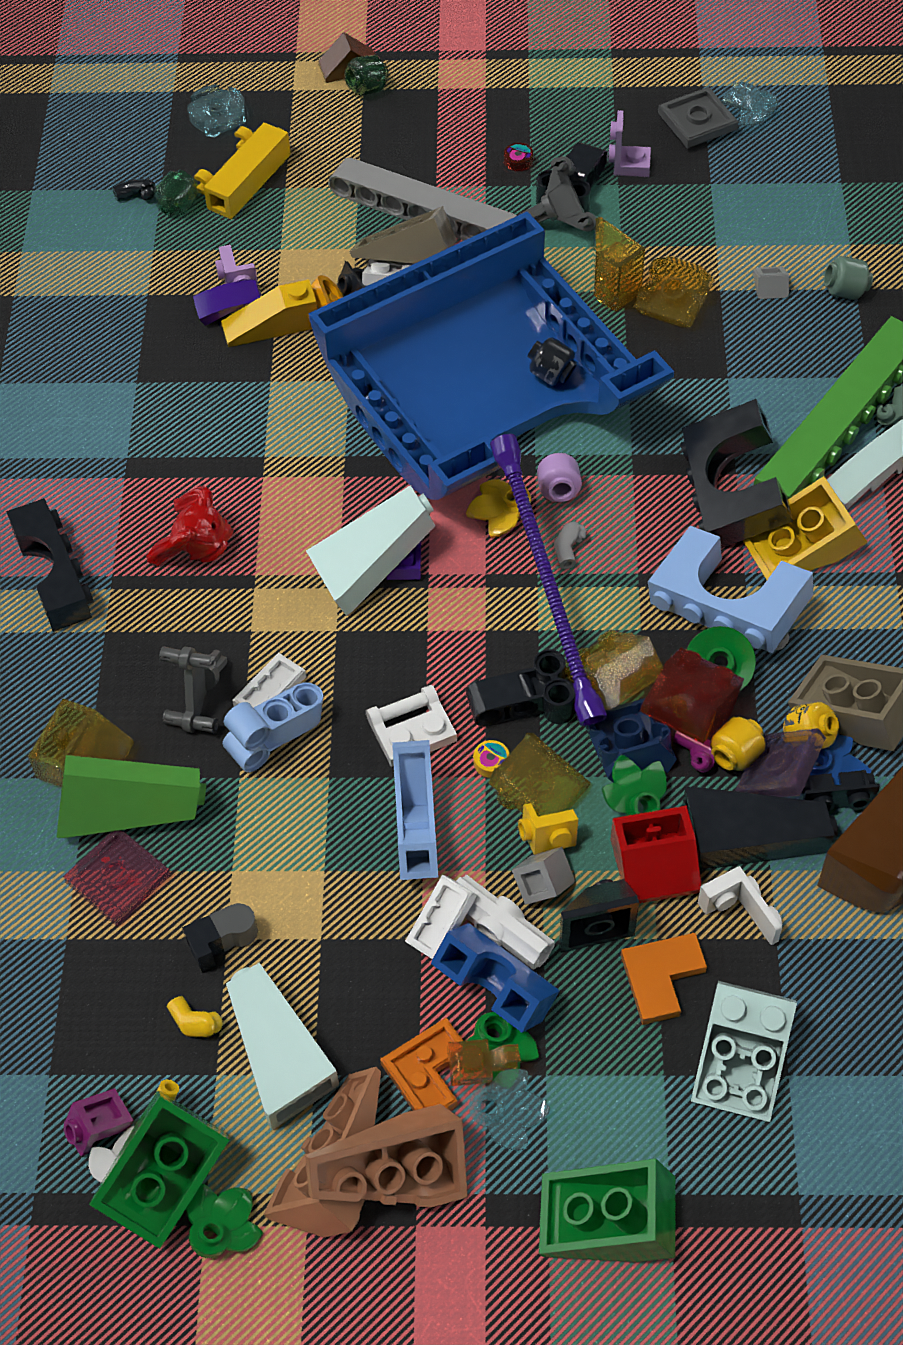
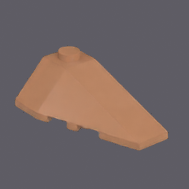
[264,1067,381,1237]
[306,1104,467,1208]

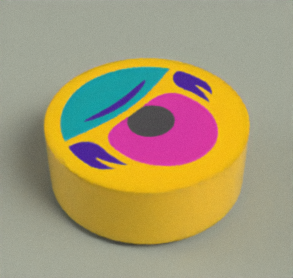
[473,740,510,778]

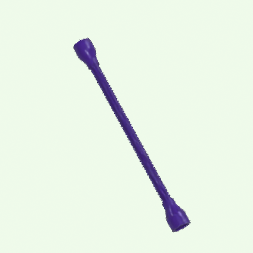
[490,434,607,726]

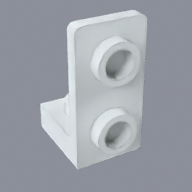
[698,866,782,945]

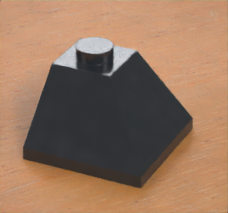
[559,879,639,953]

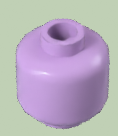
[537,453,582,503]

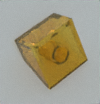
[593,216,645,312]

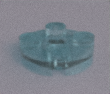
[187,85,246,137]

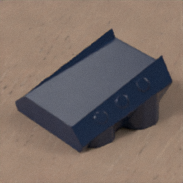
[585,698,677,783]

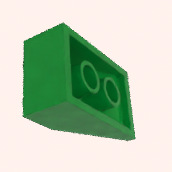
[89,1090,229,1249]
[539,1158,675,1262]

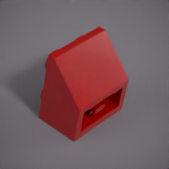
[610,806,701,904]

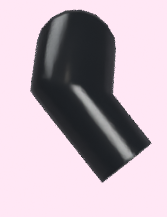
[112,179,157,201]

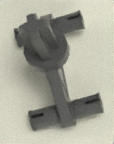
[519,156,600,232]
[159,646,227,734]

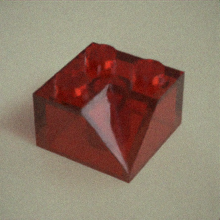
[640,647,744,744]

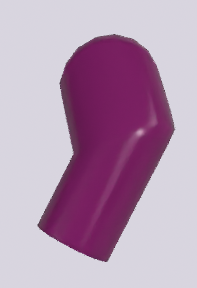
[673,726,715,772]

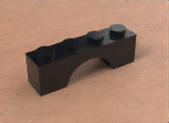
[6,498,94,632]

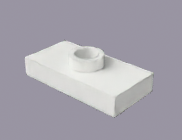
[232,653,306,708]
[405,874,477,959]

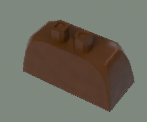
[817,767,903,912]

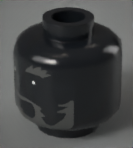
[527,337,577,386]

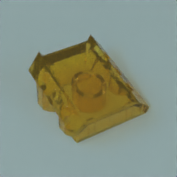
[633,256,715,327]
[488,733,591,817]

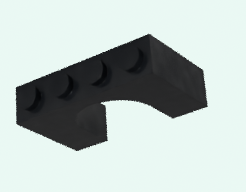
[680,399,793,548]

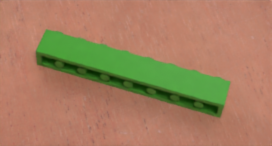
[754,316,903,499]

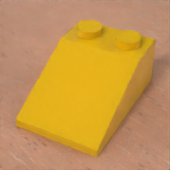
[743,476,868,580]

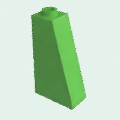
[56,755,206,838]

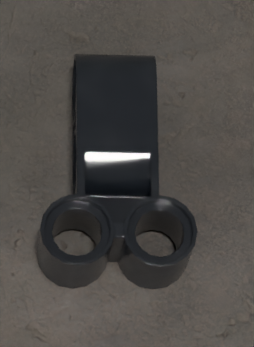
[536,142,608,212]
[466,649,575,727]

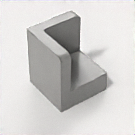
[512,847,575,905]

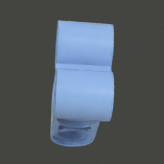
[222,683,323,772]

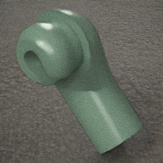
[876,386,903,426]

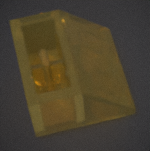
[565,630,666,710]
[28,698,134,788]

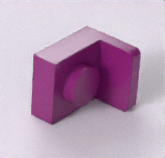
[64,1088,133,1156]

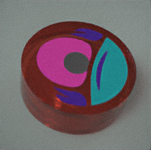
[504,143,533,171]

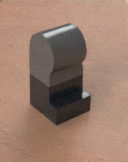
[182,903,258,973]

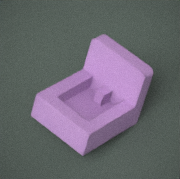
[215,245,258,284]

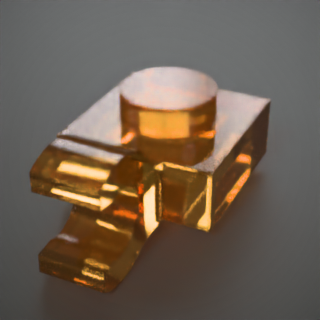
[447,1039,520,1086]

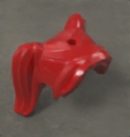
[146,486,234,567]

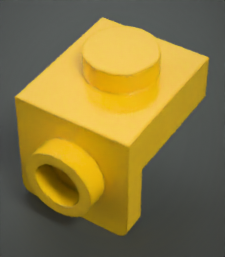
[518,803,578,855]

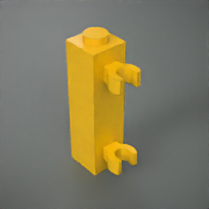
[194,122,291,220]

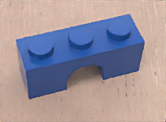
[431,923,560,1033]

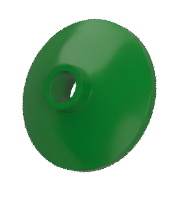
[684,626,756,697]

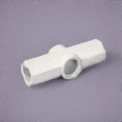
[456,875,554,970]

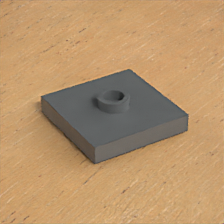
[658,87,738,148]

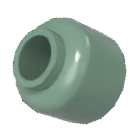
[824,256,873,300]

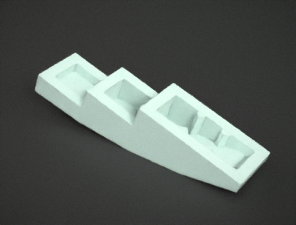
[827,419,903,509]

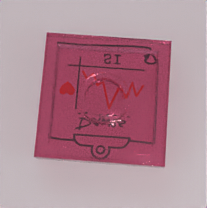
[63,830,171,927]

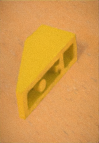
[221,279,317,347]

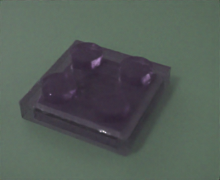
[735,728,826,797]

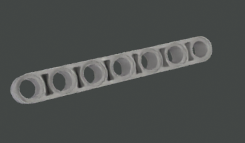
[328,158,517,241]

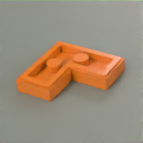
[621,933,707,1025]
[380,1018,464,1111]

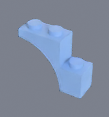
[392,740,438,880]

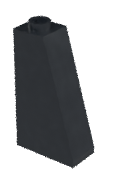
[682,786,838,870]

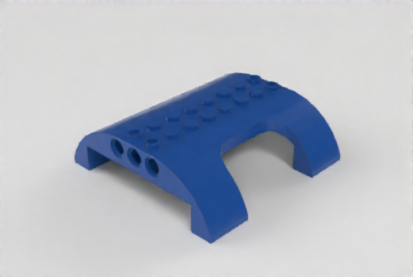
[308,211,674,500]

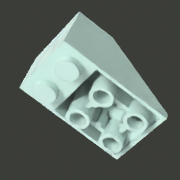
[691,981,797,1122]

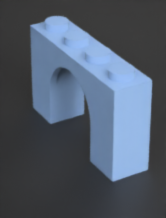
[648,526,813,653]

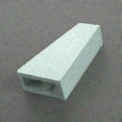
[306,485,436,615]
[226,963,339,1130]

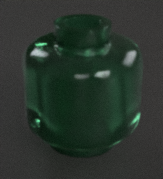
[344,55,388,95]
[154,170,199,216]

